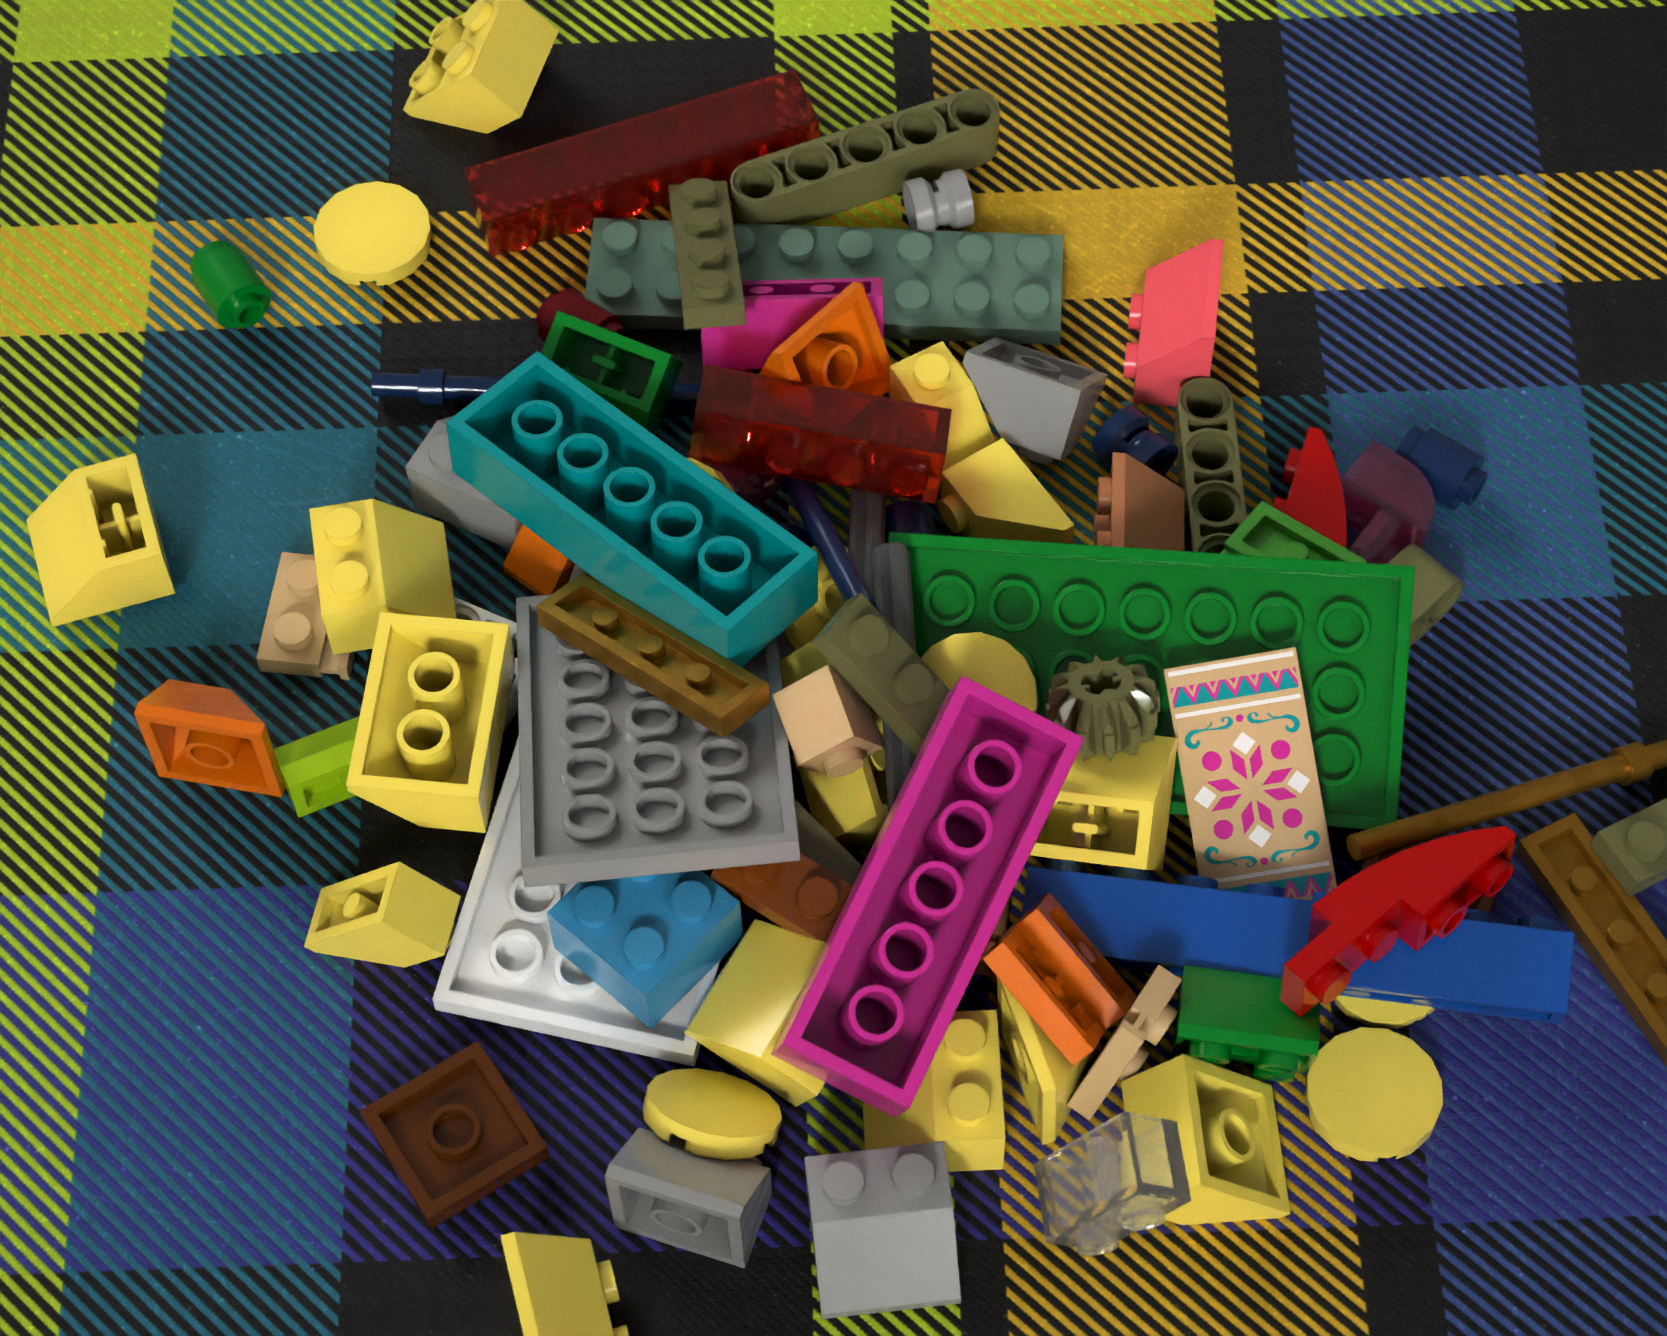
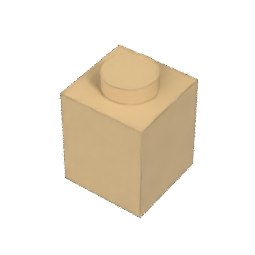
[772,665,884,778]

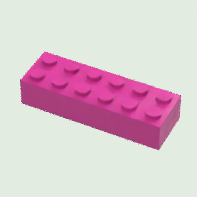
[771,675,1085,1118]

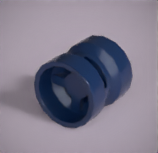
[1092,406,1178,476]

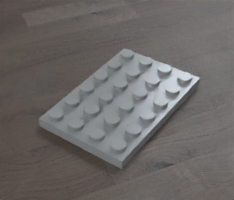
[516,594,800,888]

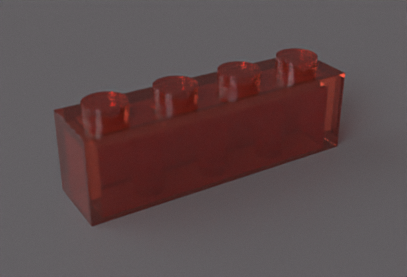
[688,364,952,504]

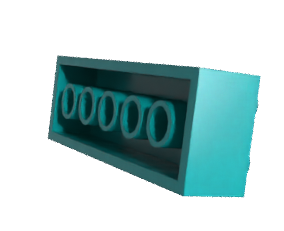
[446,351,818,667]

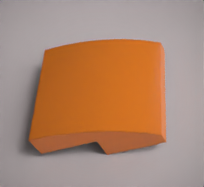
[982,892,1137,1066]

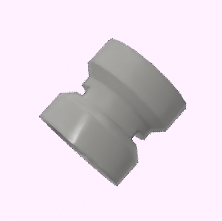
[902,168,975,234]

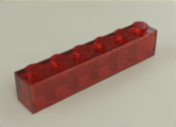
[464,69,819,257]

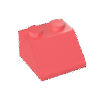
[1123,239,1224,407]

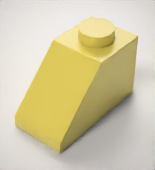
[890,341,995,481]
[938,438,1074,544]
[304,862,461,968]

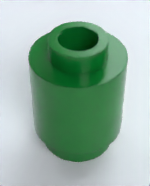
[190,241,271,328]

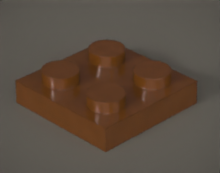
[360,1041,550,1229]

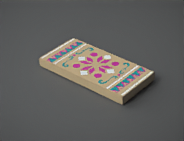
[1163,647,1337,901]

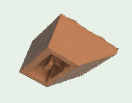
[1093,452,1184,551]

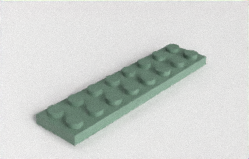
[585,218,1064,345]

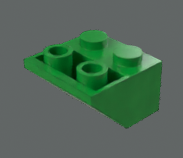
[541,311,684,435]
[1171,965,1320,1082]

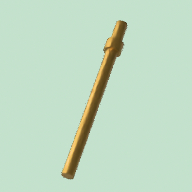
[1346,740,1667,861]

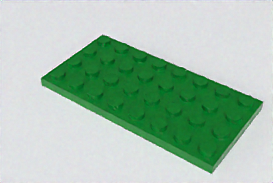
[888,532,1415,829]

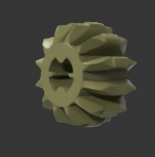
[1046,655,1160,761]

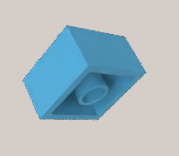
[547,870,743,1029]

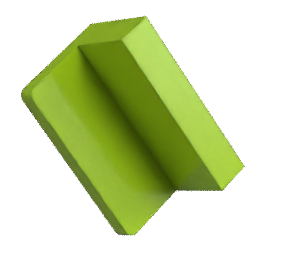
[274,716,360,818]

